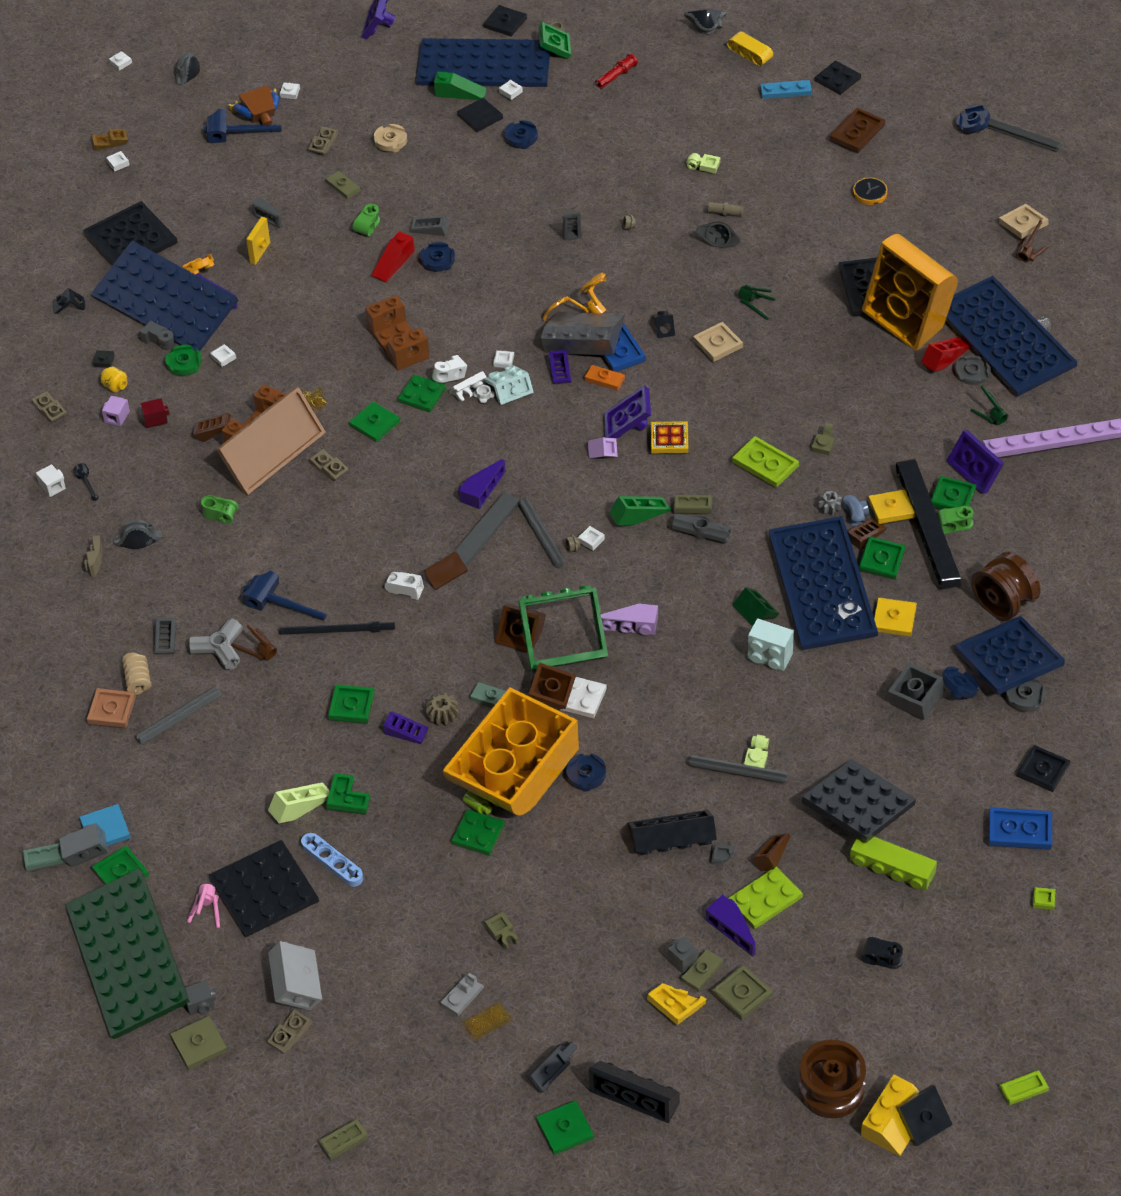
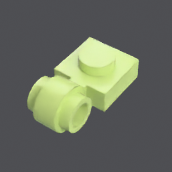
[686,153,721,174]
[744,734,769,768]

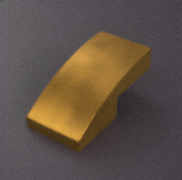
[91,129,128,150]

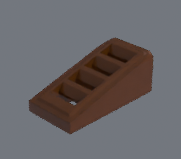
[193,413,231,442]
[848,518,886,550]
[753,833,790,871]

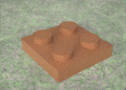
[87,688,136,728]

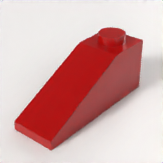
[371,231,415,283]
[921,337,971,372]

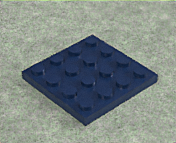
[955,616,1065,695]

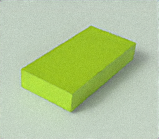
[999,1070,1049,1106]

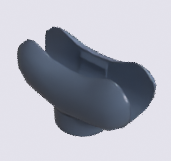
[843,495,869,527]

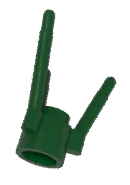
[738,284,776,320]
[971,385,1008,425]

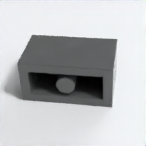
[59,823,108,867]

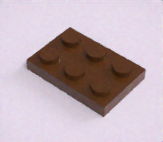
[830,108,885,153]

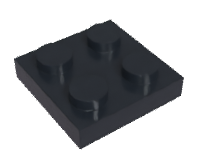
[815,60,861,95]

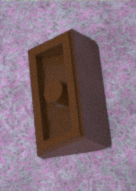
[424,552,468,590]

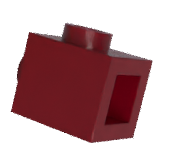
[141,398,170,428]

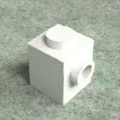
[36,464,66,497]

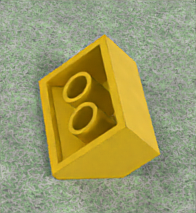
[861,1074,920,1157]

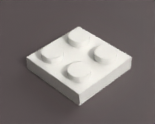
[560,677,607,718]

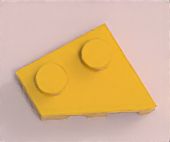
[647,983,707,1025]

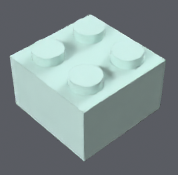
[748,618,794,671]

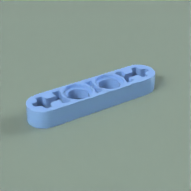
[301,833,363,887]

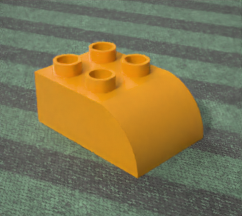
[862,234,958,351]
[443,687,579,815]

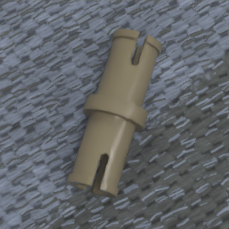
[708,201,743,217]

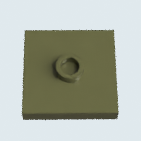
[712,965,773,1020]
[170,1016,227,1070]

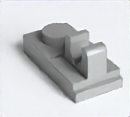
[441,973,484,1017]

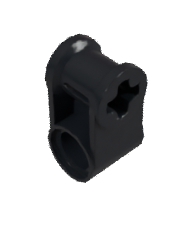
[861,937,903,969]

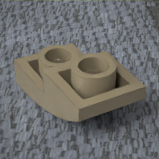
[308,126,338,155]
[32,391,67,423]
[309,449,349,481]
[84,535,103,577]
[267,1009,313,1054]

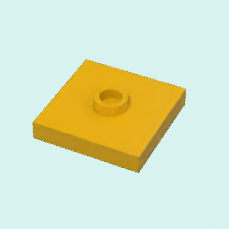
[246,217,270,265]
[869,490,915,524]
[874,598,917,636]

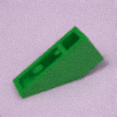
[434,72,487,100]
[609,496,671,526]

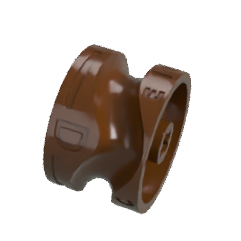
[971,552,1041,621]
[799,1039,866,1119]

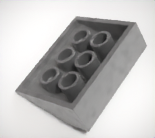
[541,312,625,355]

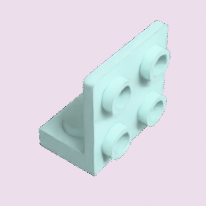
[484,365,534,405]

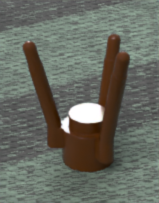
[1016,220,1048,262]
[231,625,277,661]

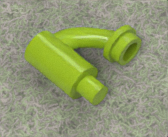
[463,791,497,814]

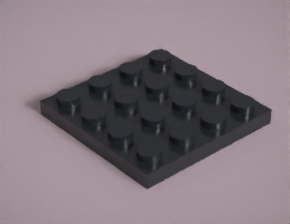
[83,201,178,266]
[838,257,877,316]
[801,760,916,843]
[209,840,319,938]

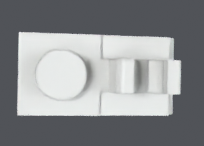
[449,371,486,402]

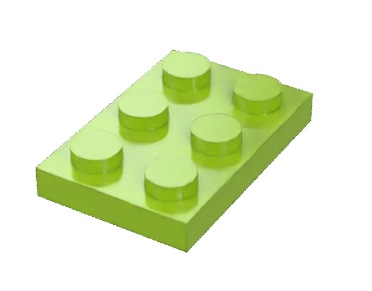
[732,436,799,488]
[728,866,803,930]

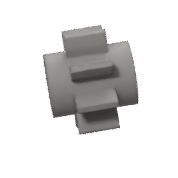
[819,491,842,514]

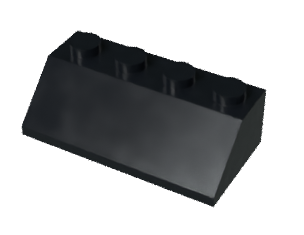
[628,810,717,855]
[589,1061,680,1123]

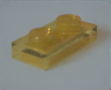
[464,1002,512,1041]

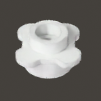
[473,385,495,403]

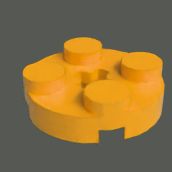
[182,254,214,274]

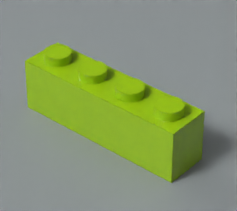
[850,837,937,891]

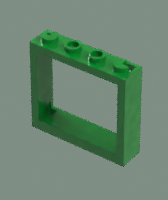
[518,585,608,671]

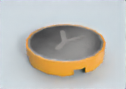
[853,178,887,205]

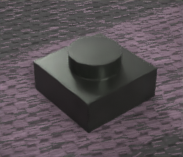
[93,350,115,368]

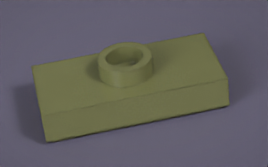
[326,171,360,199]
[674,495,712,514]
[681,949,724,992]
[319,1119,369,1160]

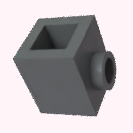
[668,936,698,974]
[185,980,216,1016]

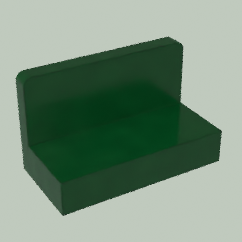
[733,587,779,626]

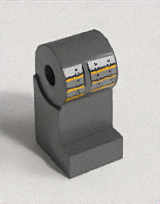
[140,321,175,350]

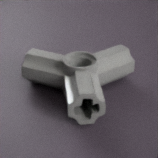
[190,618,243,670]

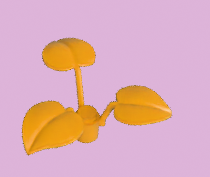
[543,272,607,322]

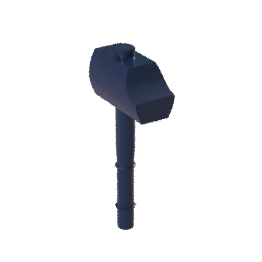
[204,109,281,143]
[242,570,327,621]

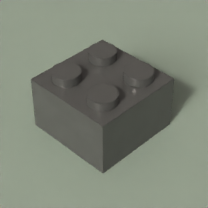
[888,663,945,720]

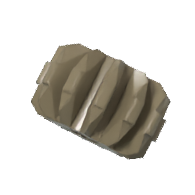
[426,693,459,726]

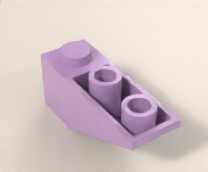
[601,604,658,635]

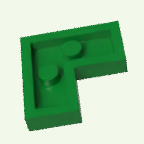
[327,773,370,814]

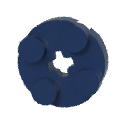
[956,104,990,134]
[505,120,538,149]
[420,242,455,271]
[941,666,979,699]
[566,754,606,792]

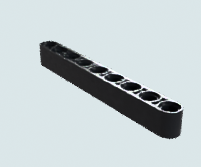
[896,459,961,590]

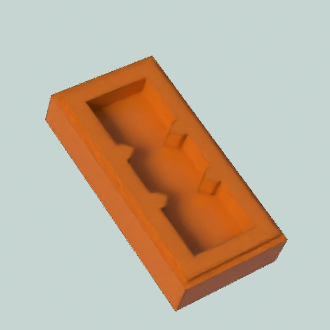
[585,365,625,391]

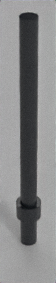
[280,621,395,635]

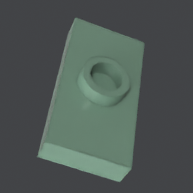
[470,682,506,708]
[23,843,67,871]

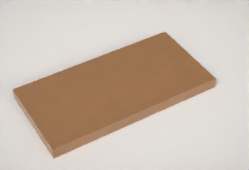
[216,387,326,495]

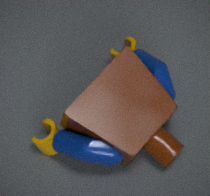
[228,85,279,125]

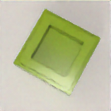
[1033,887,1056,910]

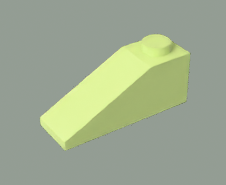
[268,782,330,823]

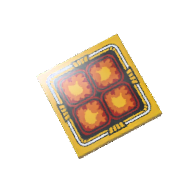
[651,422,688,453]

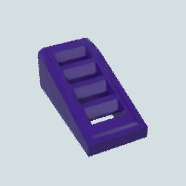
[548,350,571,384]
[384,711,428,744]

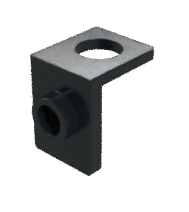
[53,288,85,314]
[653,311,675,338]

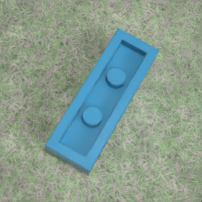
[760,80,812,99]

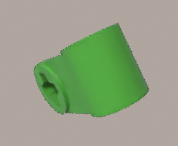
[353,204,380,237]
[201,495,239,524]
[937,506,974,534]

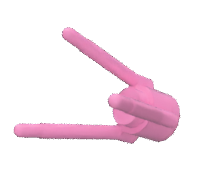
[187,884,220,928]

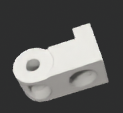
[432,355,467,383]
[385,572,424,600]

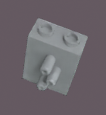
[268,941,322,1010]

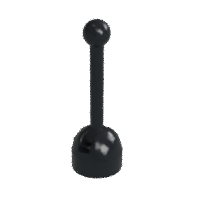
[73,463,99,501]

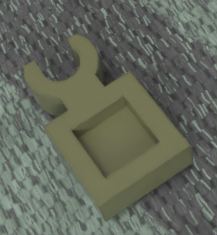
[485,912,518,949]

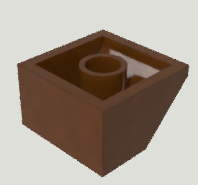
[495,604,546,652]
[528,662,576,710]

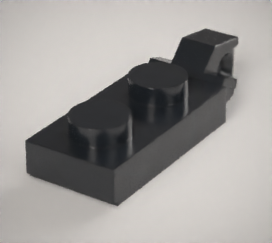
[526,1041,577,1093]

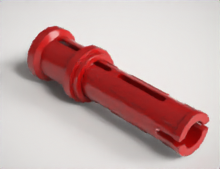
[595,53,638,89]

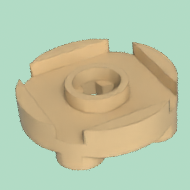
[374,124,407,153]

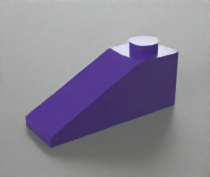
[458,459,506,509]
[706,894,756,957]

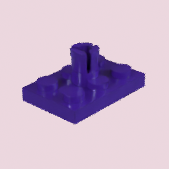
[361,0,395,39]
[604,385,651,439]
[946,430,1004,494]

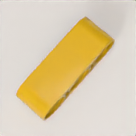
[727,32,773,66]

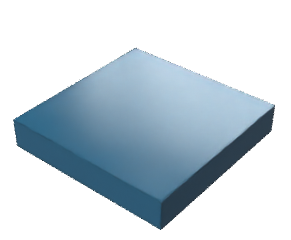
[80,804,131,846]

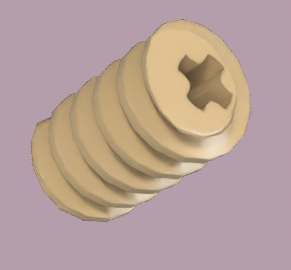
[122,653,152,695]

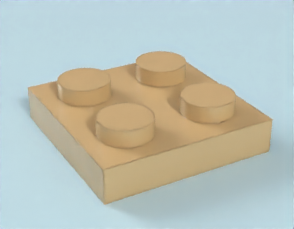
[999,204,1048,239]
[693,322,743,362]

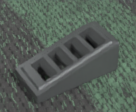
[252,197,282,228]
[562,211,581,241]
[410,215,449,236]
[154,618,177,654]

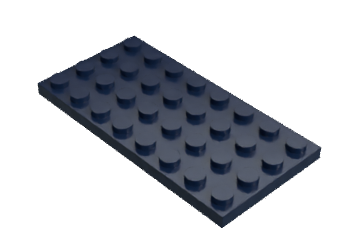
[416,38,551,87]
[91,241,239,351]
[945,276,1077,397]
[769,516,878,650]

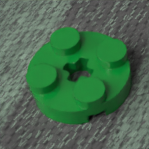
[165,345,202,376]

